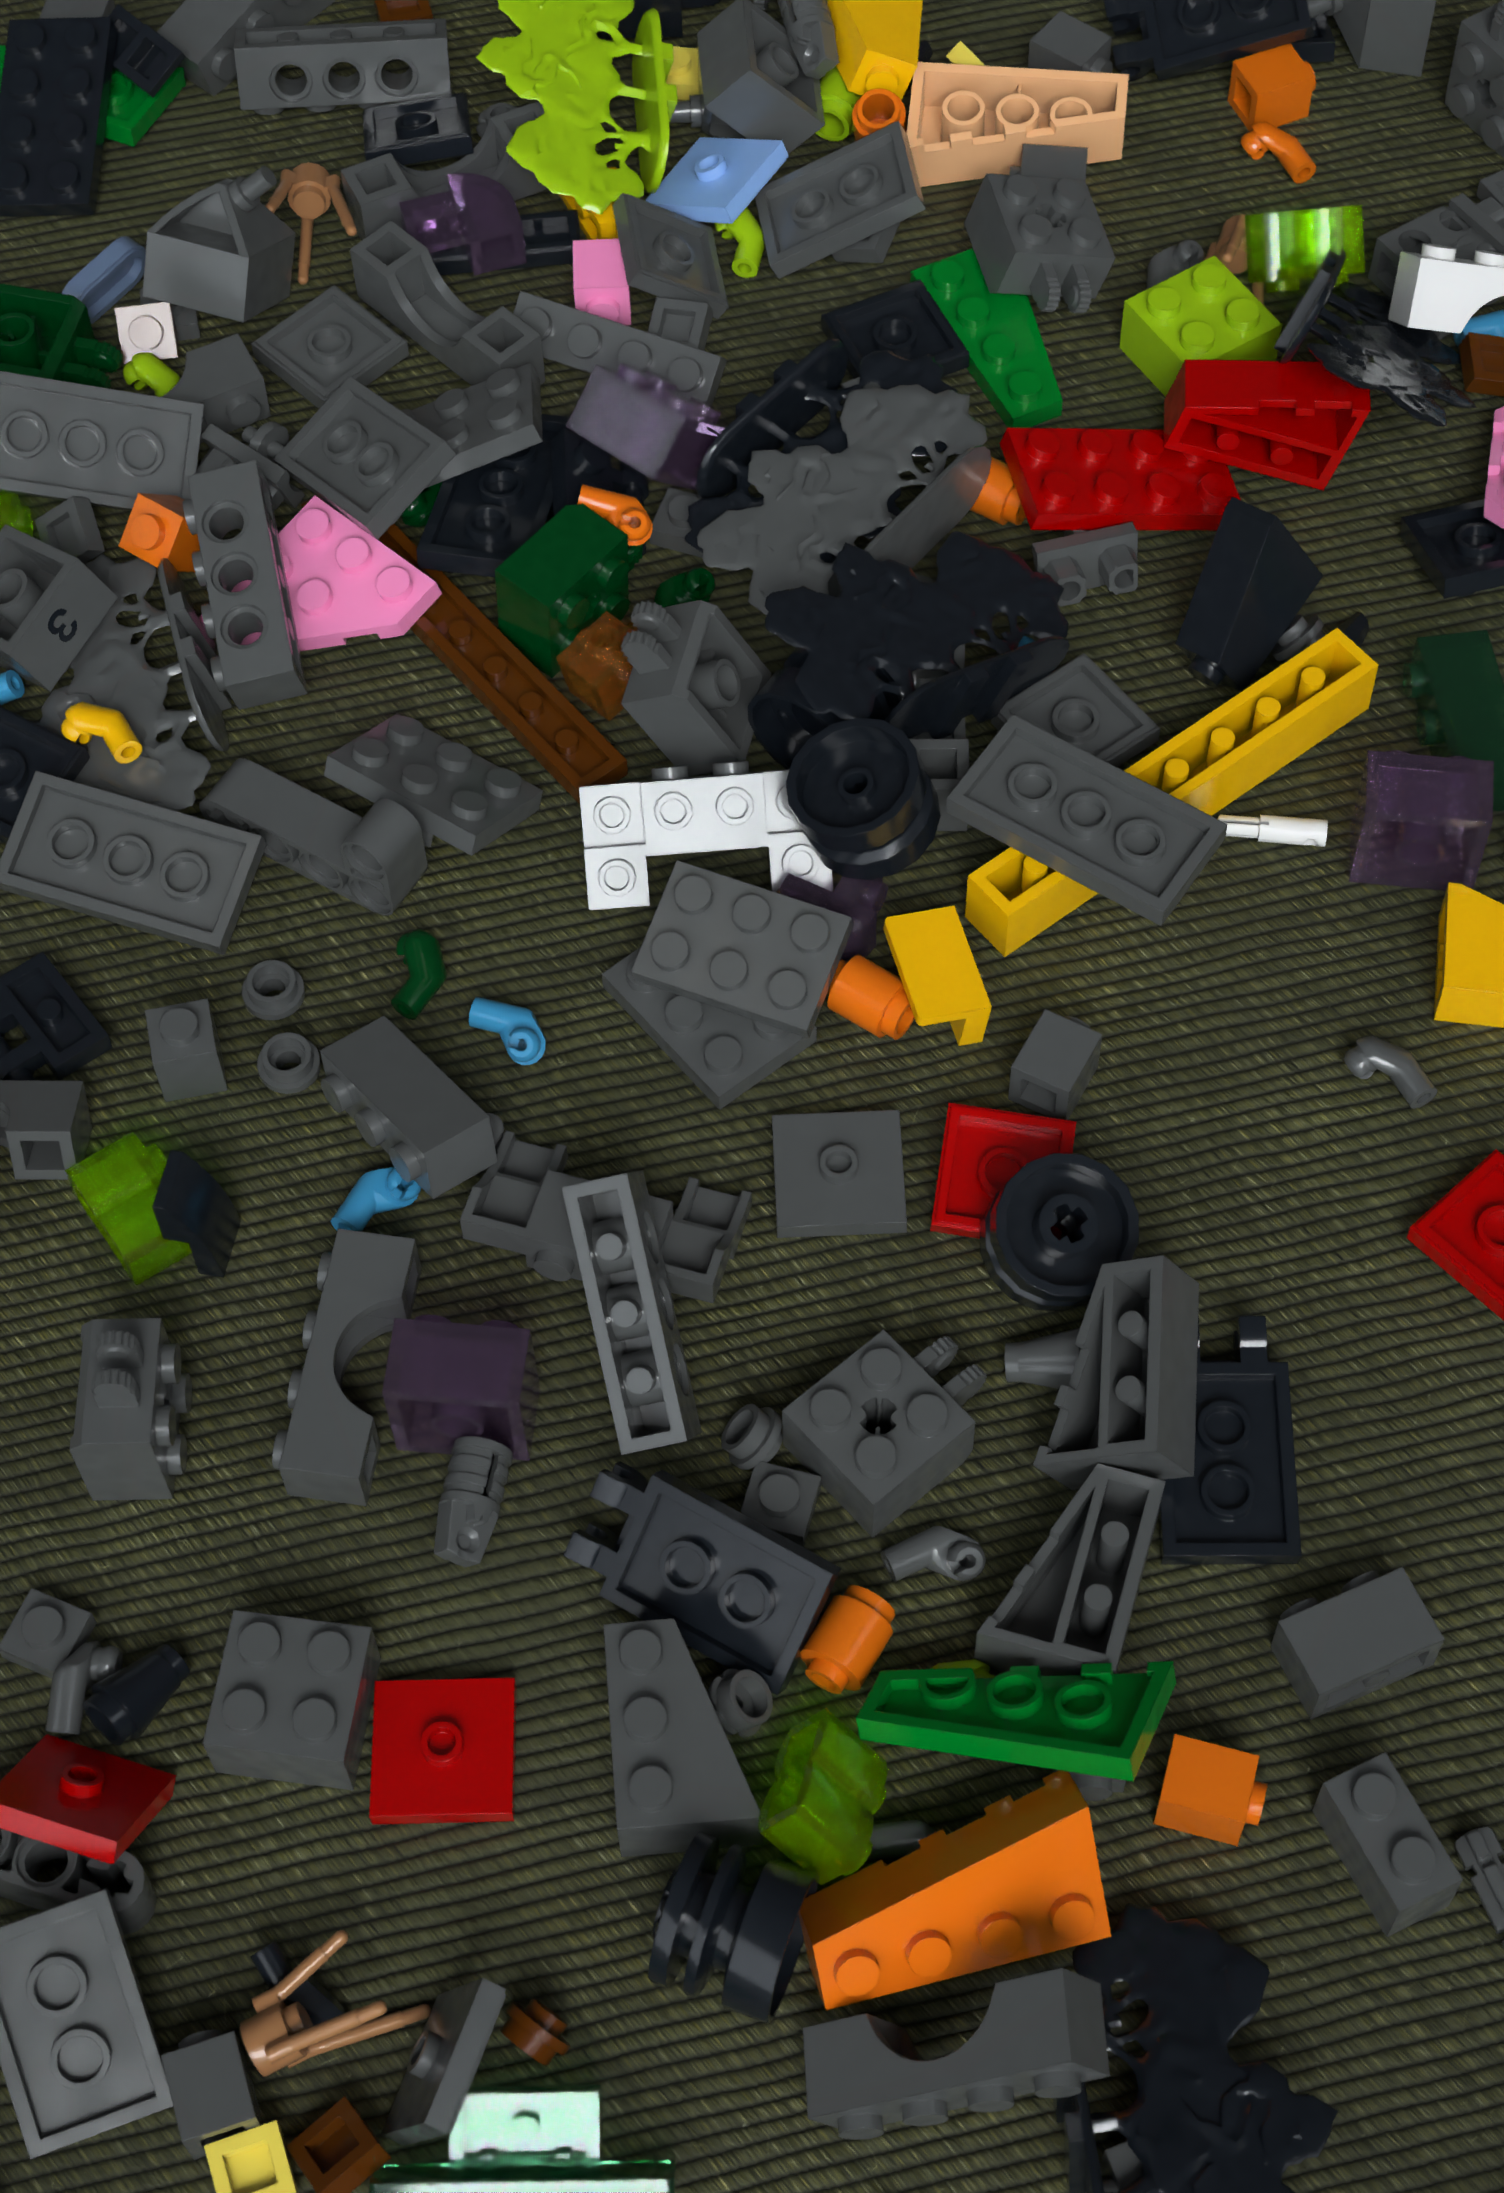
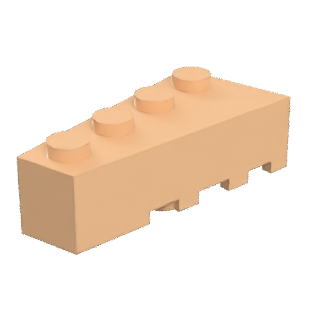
[907,62,1129,187]

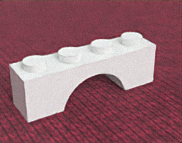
[1388,244,1504,334]

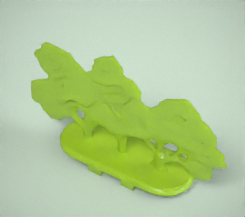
[475,0,678,215]

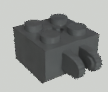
[1444,0,1504,158]
[964,173,1116,314]
[621,600,771,776]
[69,1318,192,1501]
[782,1329,987,1538]

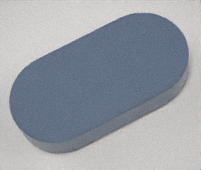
[61,236,146,324]

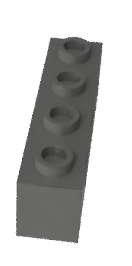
[234,18,451,115]
[183,460,308,710]
[562,1170,702,1455]

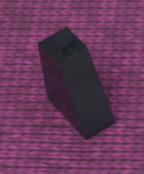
[1175,497,1323,692]

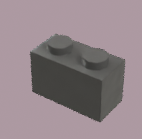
[1270,1567,1444,1719]
[1312,1752,1463,1937]

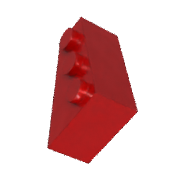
[1164,359,1371,491]

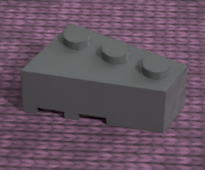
[1033,1255,1199,1490]
[974,1463,1166,1676]
[603,1618,764,1857]

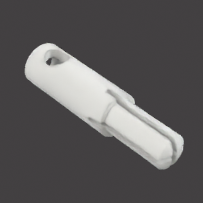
[1218,814,1328,847]

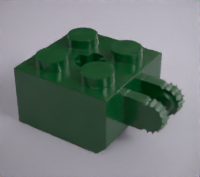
[0,283,123,389]
[495,504,643,678]

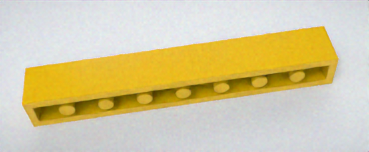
[965,628,1379,957]

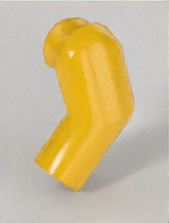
[61,702,142,764]

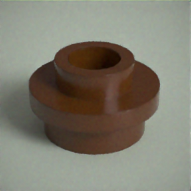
[500,1998,571,2067]

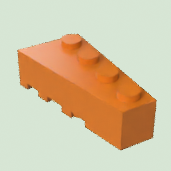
[799,1770,1111,2011]

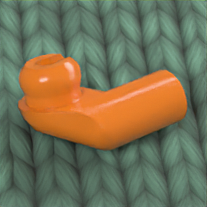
[1240,122,1316,184]
[577,484,653,546]

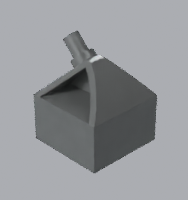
[669,0,825,154]
[1308,0,1436,77]
[143,166,296,323]

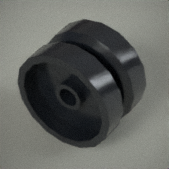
[786,717,941,880]
[980,1153,1139,1311]

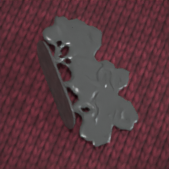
[697,384,992,615]

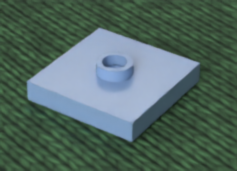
[645,137,789,224]

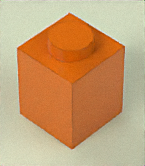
[1228,43,1316,132]
[118,493,200,572]
[1153,1734,1268,1846]

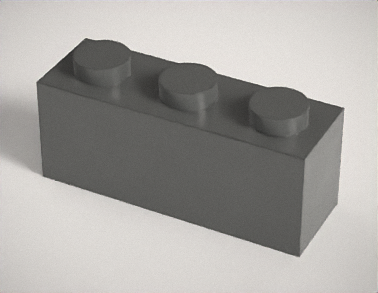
[320,1016,498,1199]

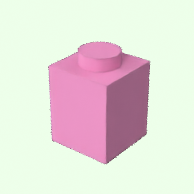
[573,238,632,326]

